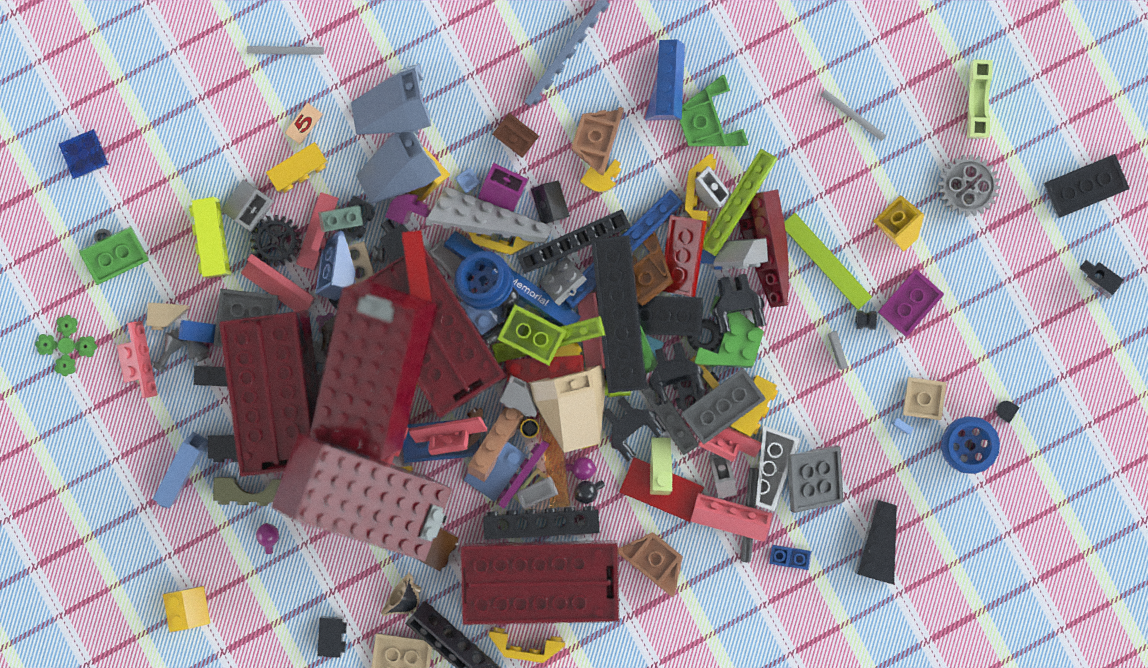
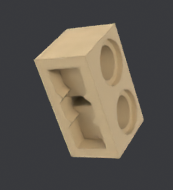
[348,241,375,283]

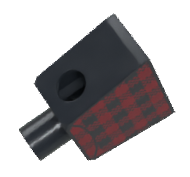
[1079,259,1124,299]

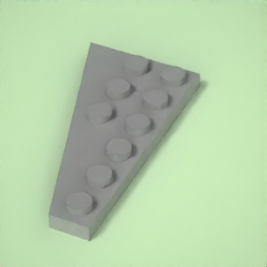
[425,187,552,244]

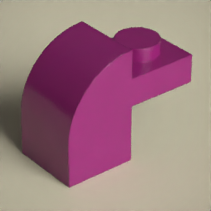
[385,194,432,224]

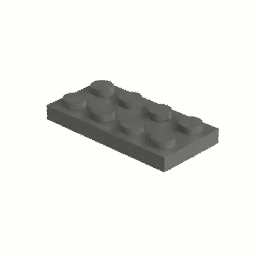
[681,368,766,445]

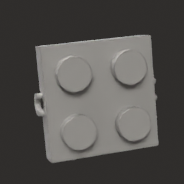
[539,256,587,305]

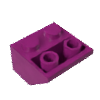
[478,163,529,212]

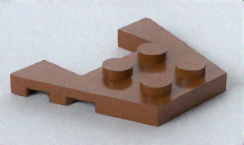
[634,231,673,306]

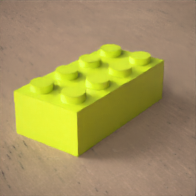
[189,197,231,278]

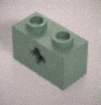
[318,206,363,232]

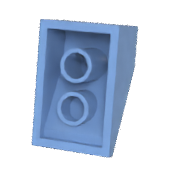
[315,231,356,300]
[461,292,528,335]
[464,441,527,502]

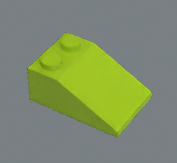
[497,305,567,365]

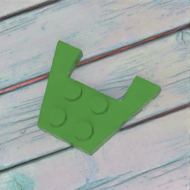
[679,74,749,147]
[694,295,764,368]

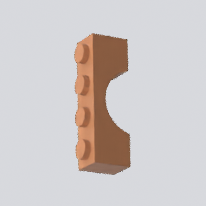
[468,407,524,482]

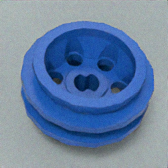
[454,251,514,310]
[941,416,1000,474]

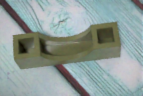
[213,477,281,506]

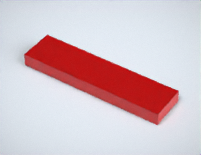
[402,230,432,301]

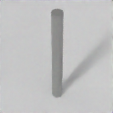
[247,46,324,55]
[821,89,886,141]

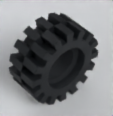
[687,319,722,352]

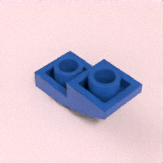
[179,320,216,343]
[769,545,812,570]

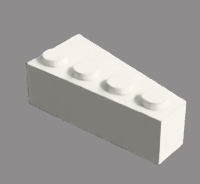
[756,426,800,511]

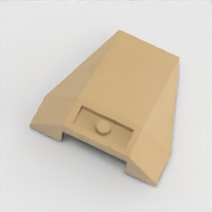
[529,364,606,453]

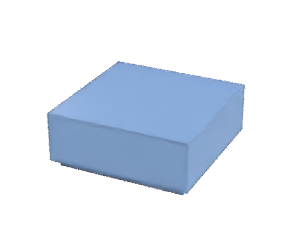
[455,167,481,194]
[892,417,914,434]

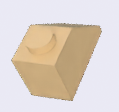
[146,302,189,330]

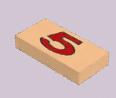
[285,102,323,145]

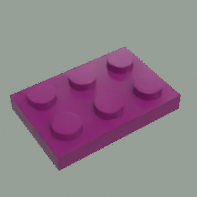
[877,269,944,337]

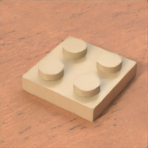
[902,377,947,420]

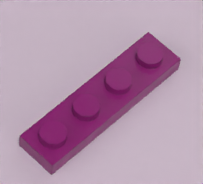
[498,440,549,509]

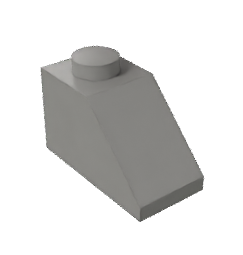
[695,166,731,210]
[709,454,737,499]

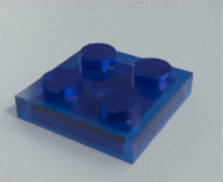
[59,129,110,180]

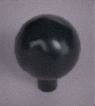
[499,287,520,318]
[574,480,605,504]

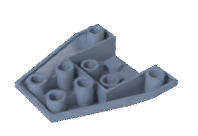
[351,63,431,135]
[356,131,441,204]

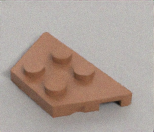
[571,107,624,176]
[618,532,683,597]

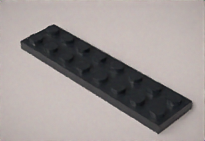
[591,235,648,393]

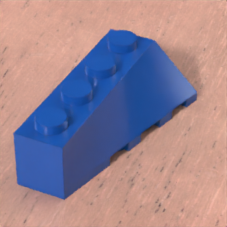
[644,39,685,121]

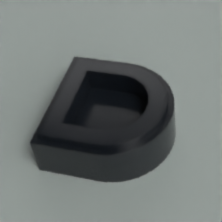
[996,401,1020,424]

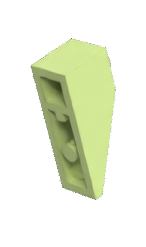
[650,437,672,495]

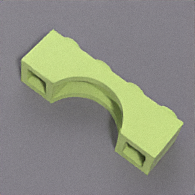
[967,59,993,139]

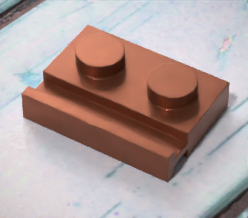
[492,113,540,158]

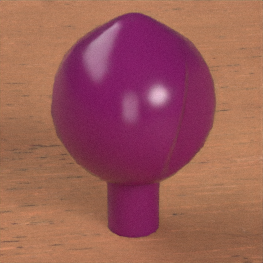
[563,457,596,480]
[256,523,279,554]

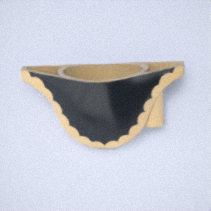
[381,572,421,616]

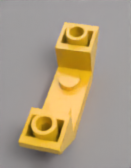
[684,154,716,231]
[468,232,535,255]
[489,627,565,663]

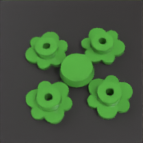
[35,315,97,377]

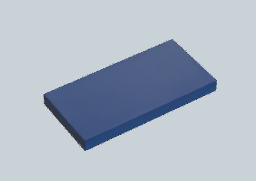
[402,419,480,463]

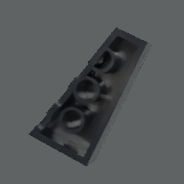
[855,499,897,585]

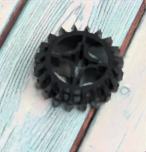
[250,215,302,267]

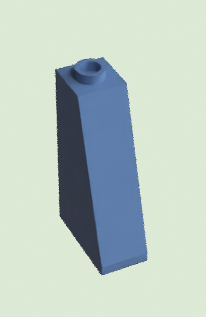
[153,432,208,508]

